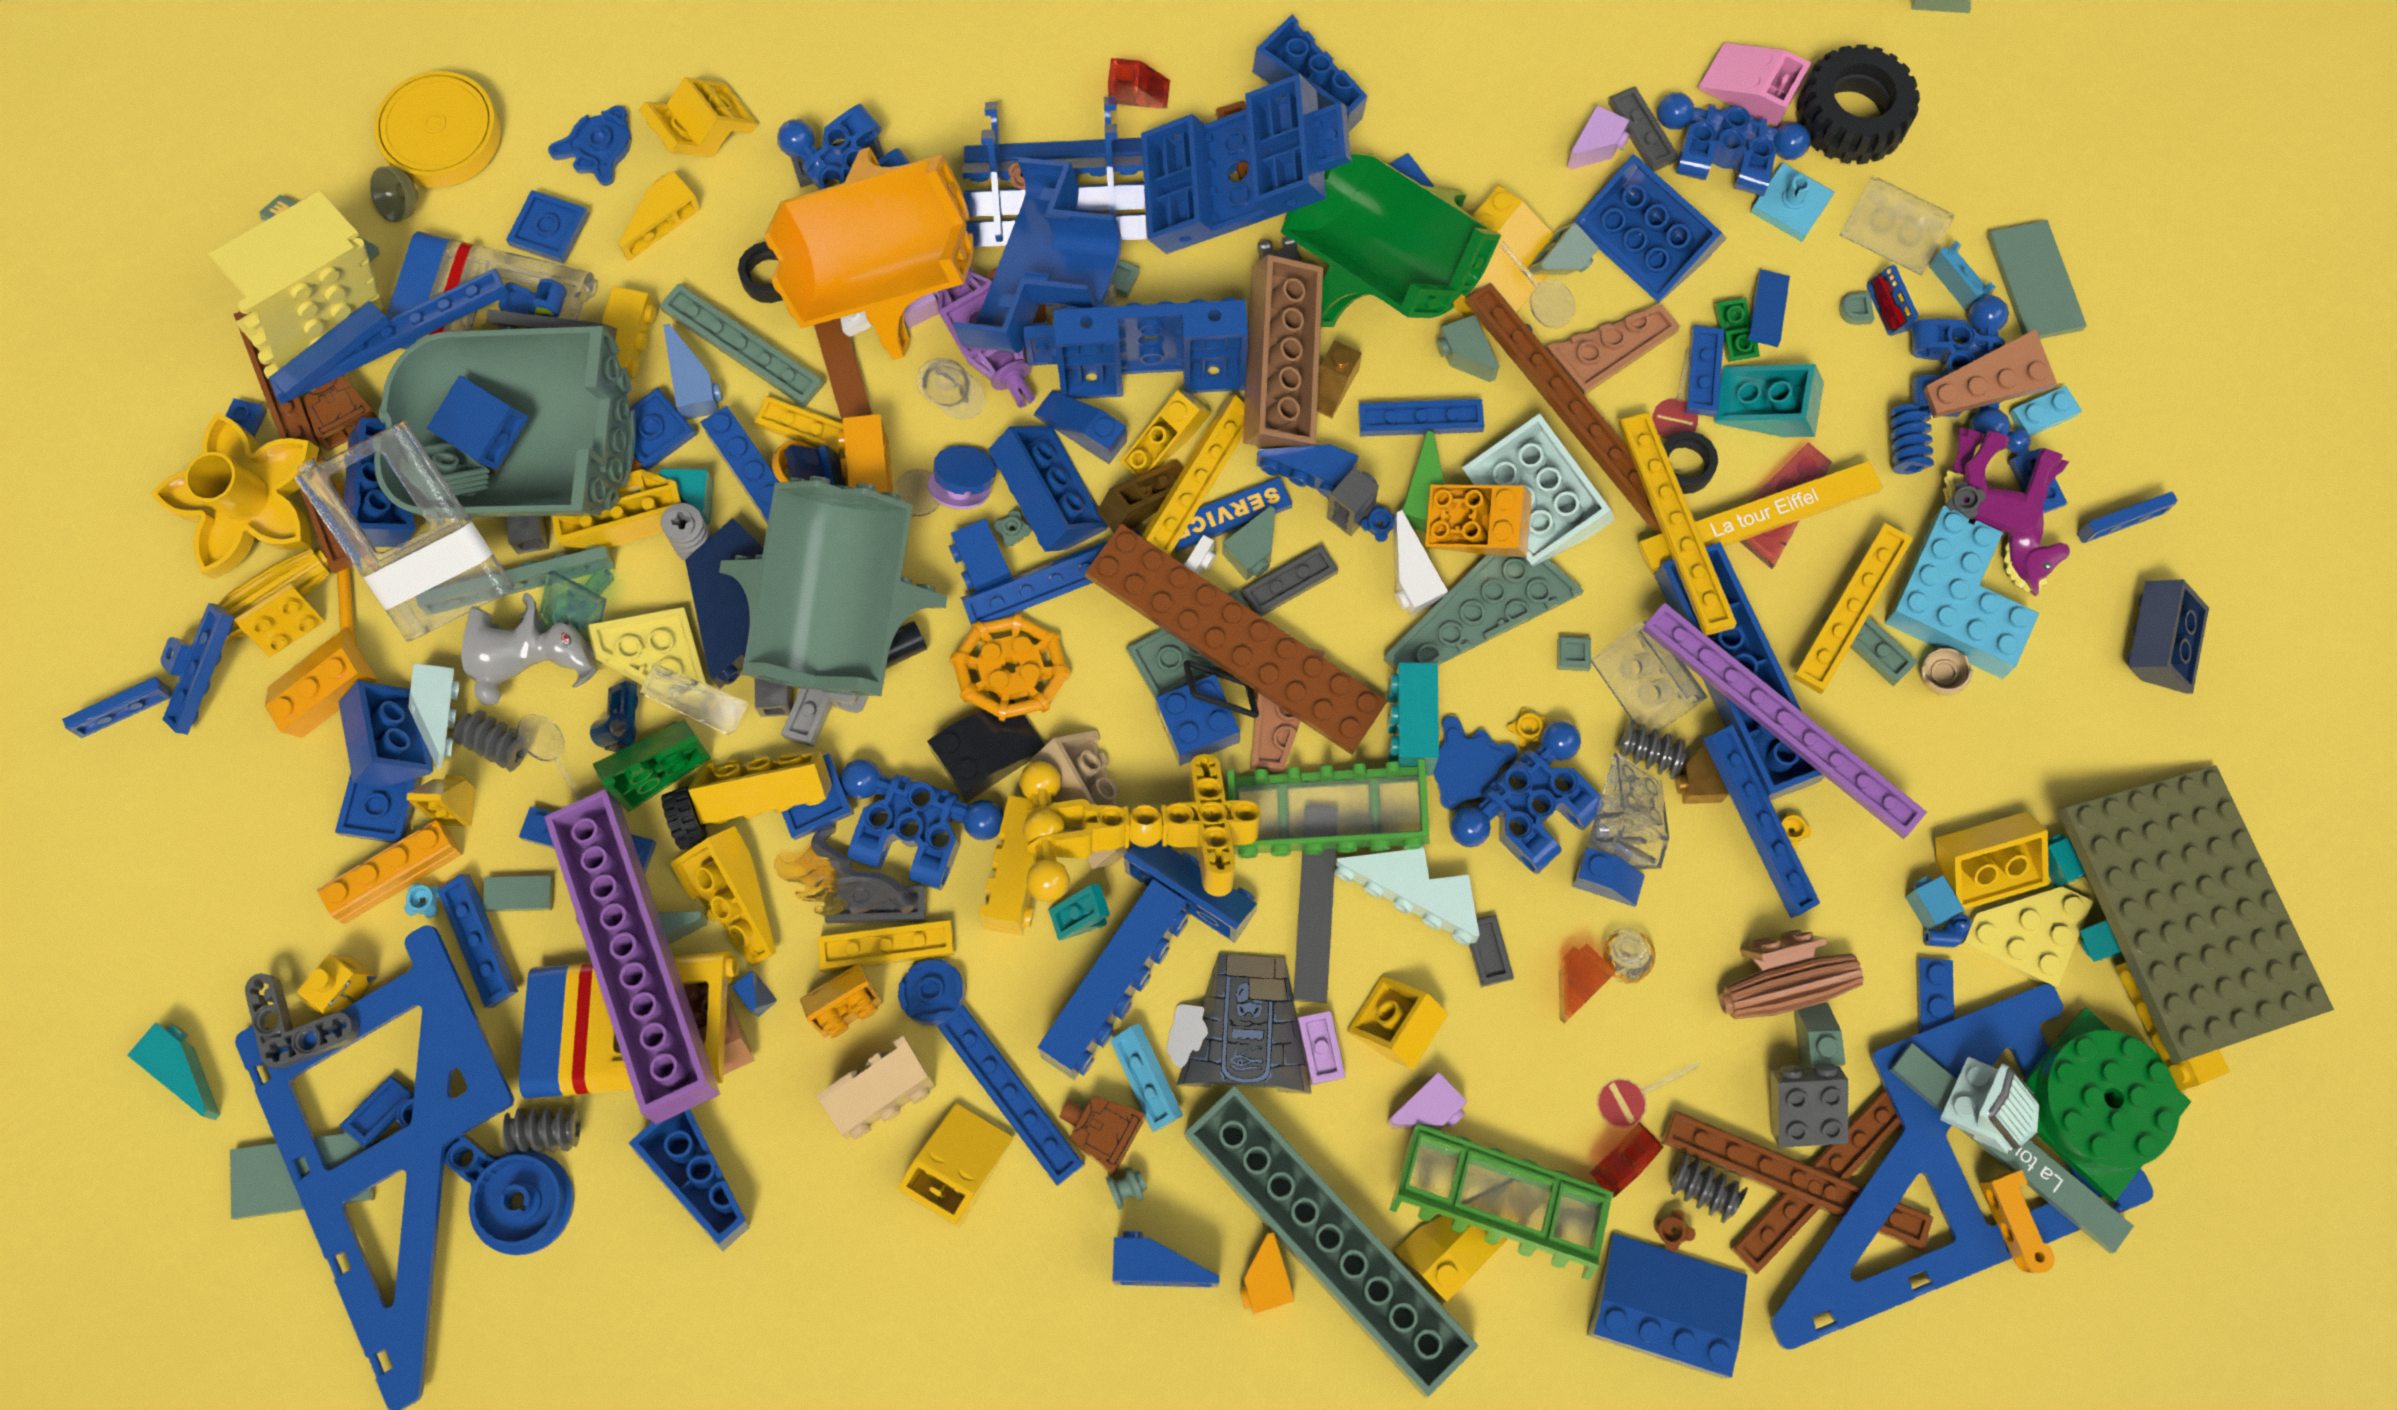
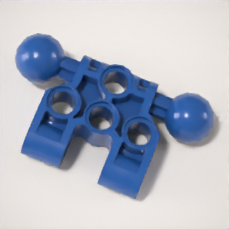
[1657,92,1811,196]
[777,104,911,190]
[1912,295,2011,445]
[1449,720,1607,874]
[841,758,1004,890]

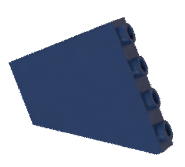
[685,518,764,689]

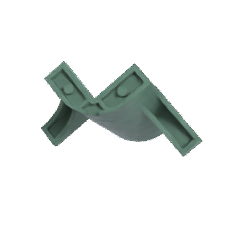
[719,476,947,696]

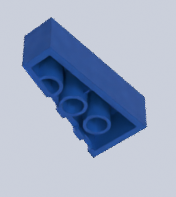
[1252,14,1367,132]
[340,418,416,547]
[628,1109,749,1252]

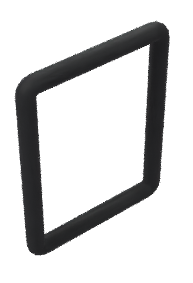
[1183,660,1259,718]

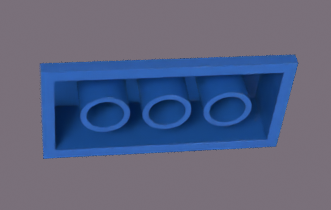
[988,426,1109,552]
[1124,840,1257,943]

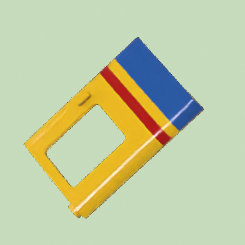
[519,950,738,1099]

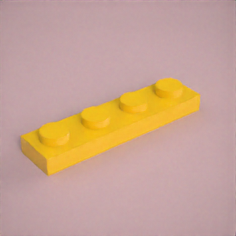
[817,920,955,972]

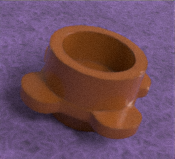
[1654,1209,1696,1251]

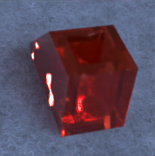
[1108,58,1170,109]

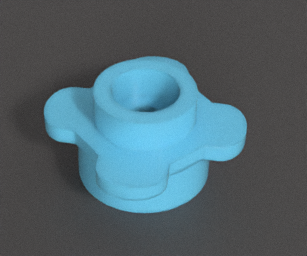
[404,883,440,918]

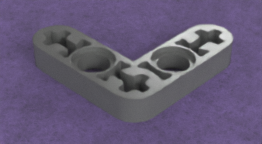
[245,973,360,1069]

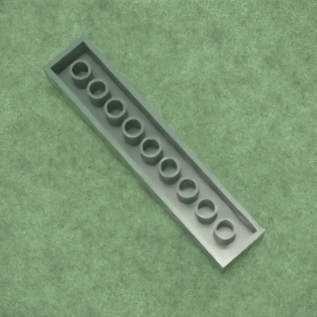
[1184,1086,1478,1397]

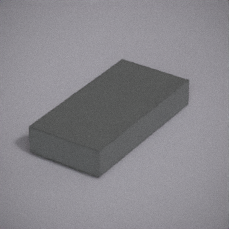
[1469,915,1514,988]

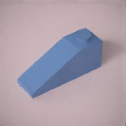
[663,324,723,420]

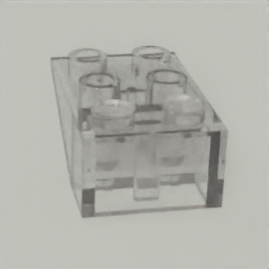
[1588,753,1670,869]

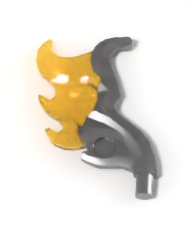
[774,824,914,916]

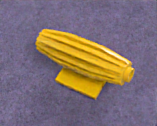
[199,548,331,658]

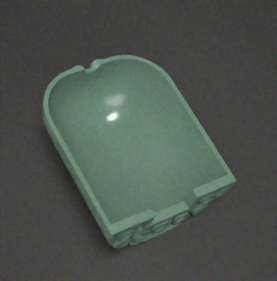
[374,326,636,518]

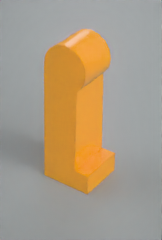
[1979,1170,2055,1273]

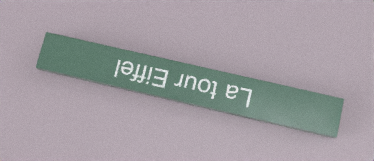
[1889,1043,2134,1254]

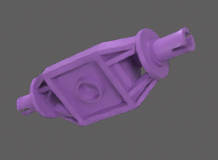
[938,268,1035,408]

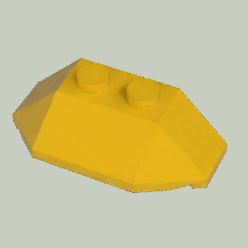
[551,469,681,549]

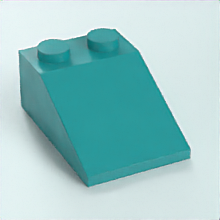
[1714,364,1824,437]

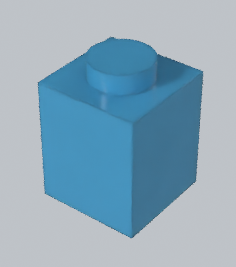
[1905,875,1965,930]

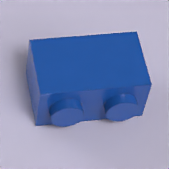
[948,519,1011,591]

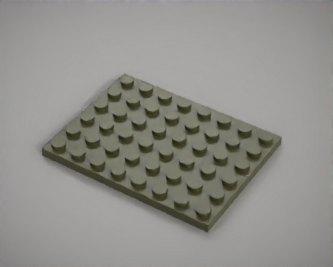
[2058,765,2334,1065]

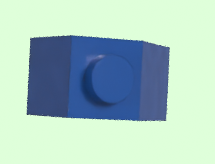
[1572,847,1645,907]

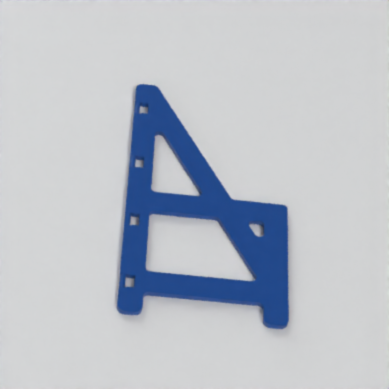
[235,925,514,1410]
[1770,984,2153,1350]

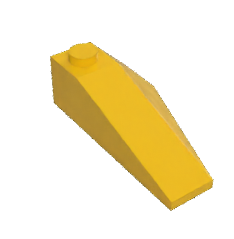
[670,826,777,966]
[1394,1181,1540,1304]

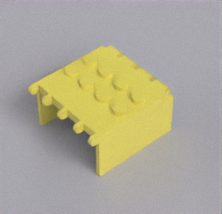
[208,190,383,379]

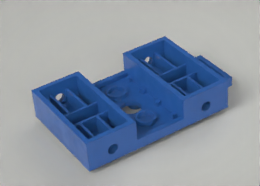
[1141,74,1351,254]
[1024,298,1248,399]

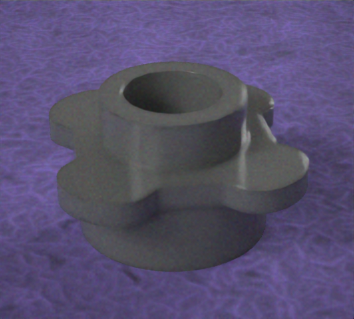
[1947,482,1986,519]

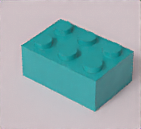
[1387,662,1439,776]

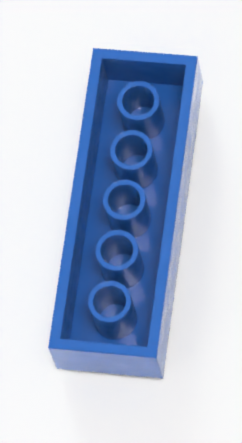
[1037,879,1188,1080]

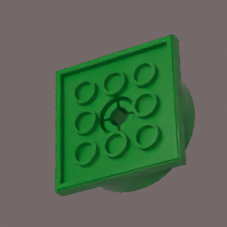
[2024,1007,2191,1202]

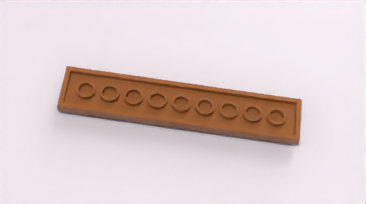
[1084,524,1388,755]

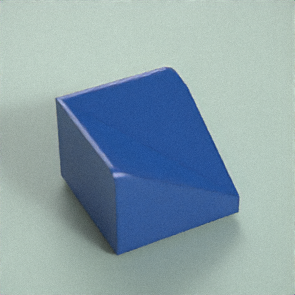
[732,970,777,1017]

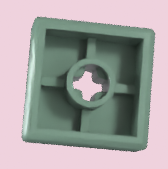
[400,442,490,502]

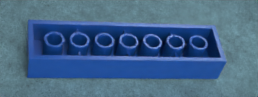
[1655,542,1825,801]

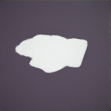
[1167,1004,1208,1068]

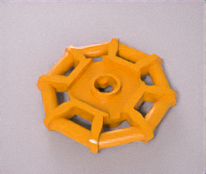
[950,613,1071,721]

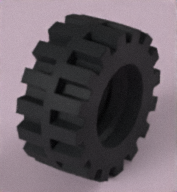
[661,786,708,850]

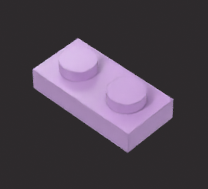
[1297,1011,1345,1085]

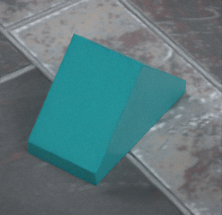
[658,469,714,525]

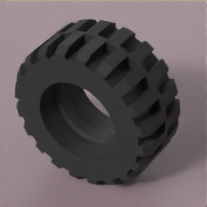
[1796,45,1920,164]

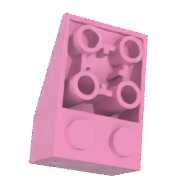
[1698,43,1811,127]

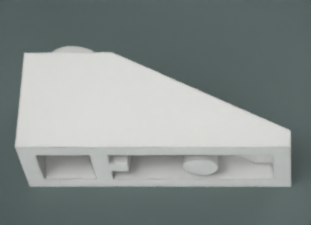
[1393,510,1448,616]

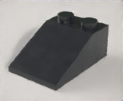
[927,700,1045,803]

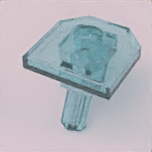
[540,567,614,643]

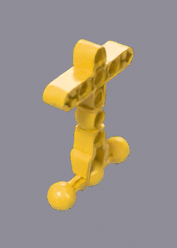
[1019,754,1261,903]

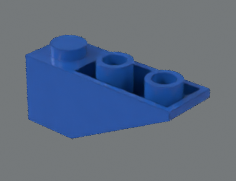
[1257,444,1358,498]

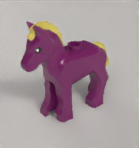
[1943,428,2070,596]

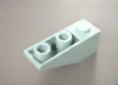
[408,663,459,769]

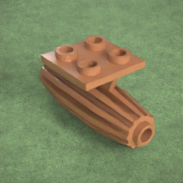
[1719,930,1864,1019]

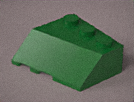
[592,719,711,813]

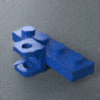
[160,603,234,735]

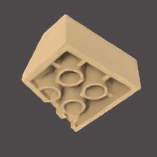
[816,1036,935,1140]

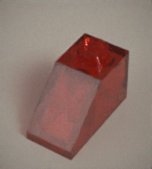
[1589,1122,1664,1198]

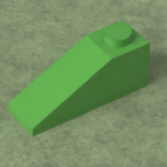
[1403,430,1444,533]

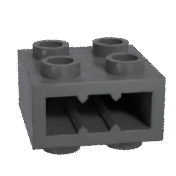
[1771,1063,1848,1147]

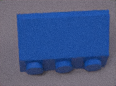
[338,680,433,787]

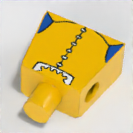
[297,954,378,1018]

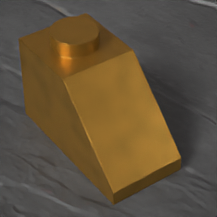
[1317,340,1362,419]
[1676,744,1729,804]

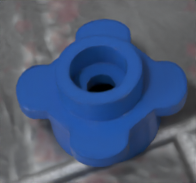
[1361,506,1394,542]

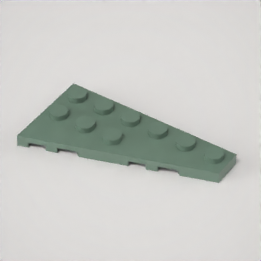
[1383,555,1584,671]

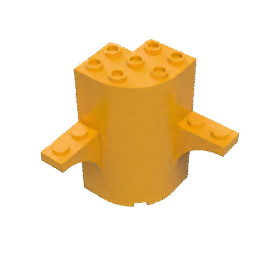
[765,147,973,360]

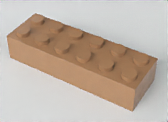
[1243,254,1323,449]

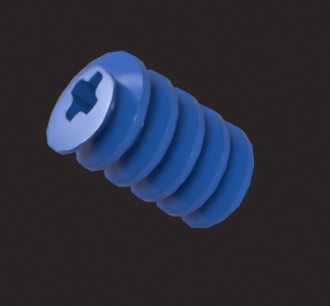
[1890,404,1934,475]

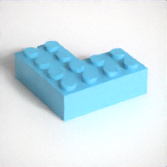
[1885,505,2039,679]

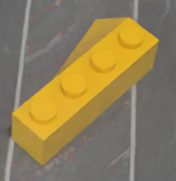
[688,750,832,825]

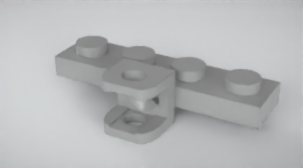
[781,688,869,747]

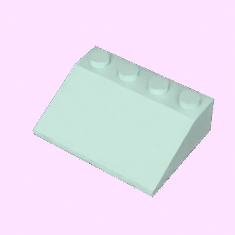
[1462,413,1615,567]

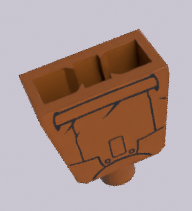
[304,377,378,451]
[1059,1096,1146,1175]

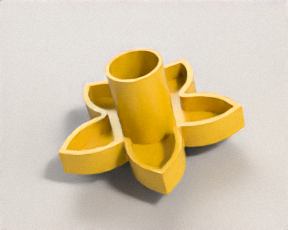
[151,412,319,579]

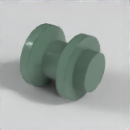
[1105,1167,1147,1210]

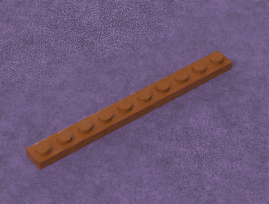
[1465,283,1662,535]
[233,311,364,574]

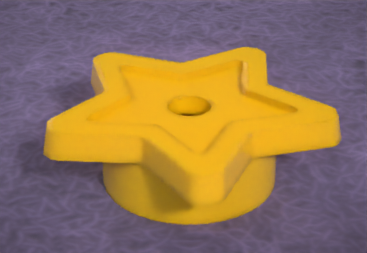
[1507,708,1547,748]

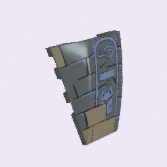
[1177,954,1312,1094]

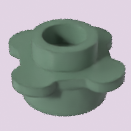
[993,510,1031,546]

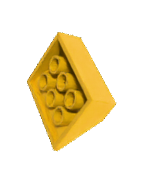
[1453,185,1554,333]

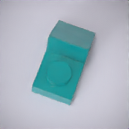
[1049,884,1110,940]

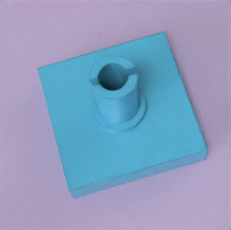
[1751,163,1835,242]

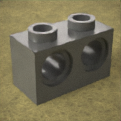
[1327,467,1379,537]

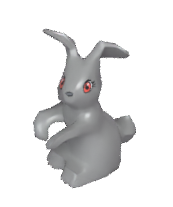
[461,593,603,705]

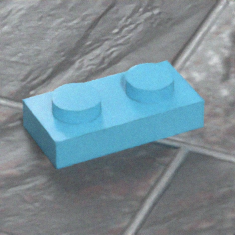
[2009,386,2082,437]

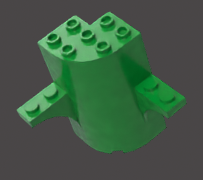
[1280,152,1501,327]

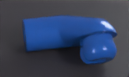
[1923,914,1972,948]

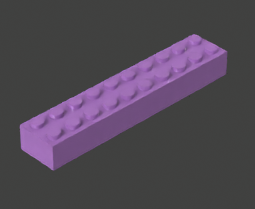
[544,789,721,1124]

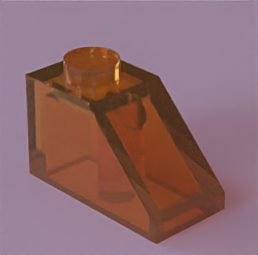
[1559,944,1616,1024]

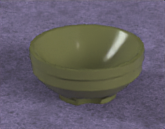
[370,166,418,222]

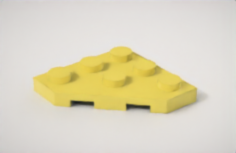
[588,607,709,704]
[1960,886,2093,989]

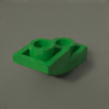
[1713,298,1760,362]

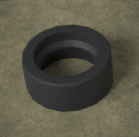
[738,242,783,303]
[1663,431,1718,494]

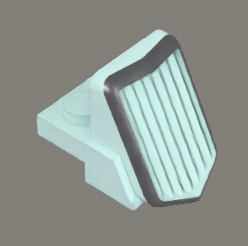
[1941,1057,2039,1154]

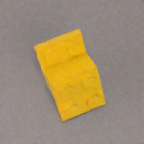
[639,77,758,157]

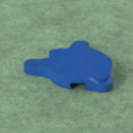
[548,106,631,186]
[1433,716,1518,810]

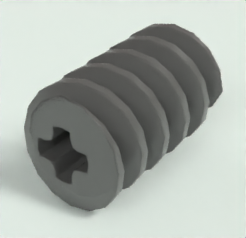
[453,710,529,772]
[1616,719,1690,780]
[502,1107,581,1152]
[1669,1152,1748,1224]

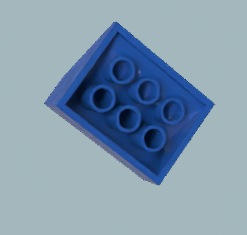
[1572,154,1727,303]
[1587,1233,1748,1379]

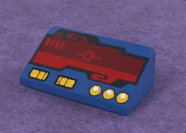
[1866,264,1919,336]

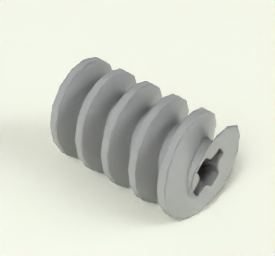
[661,503,712,561]

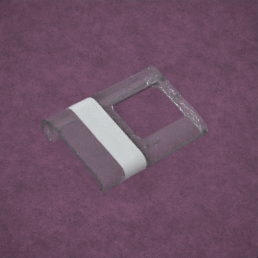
[294,420,515,642]

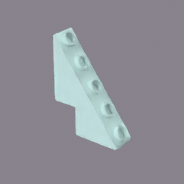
[1334,848,1479,946]

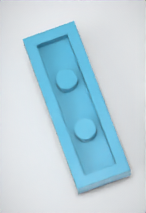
[1110,1024,1183,1132]

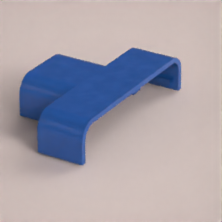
[954,157,1121,353]

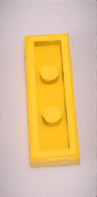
[754,395,844,457]

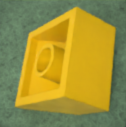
[1347,976,1449,1070]

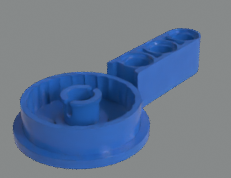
[396,1098,574,1256]

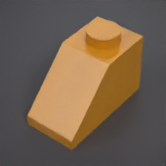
[1239,1232,1294,1315]

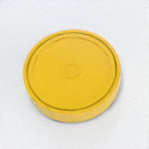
[374,71,501,188]

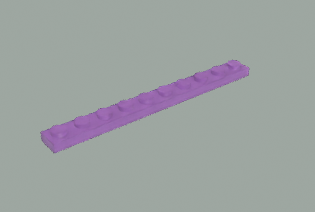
[1642,602,1927,839]

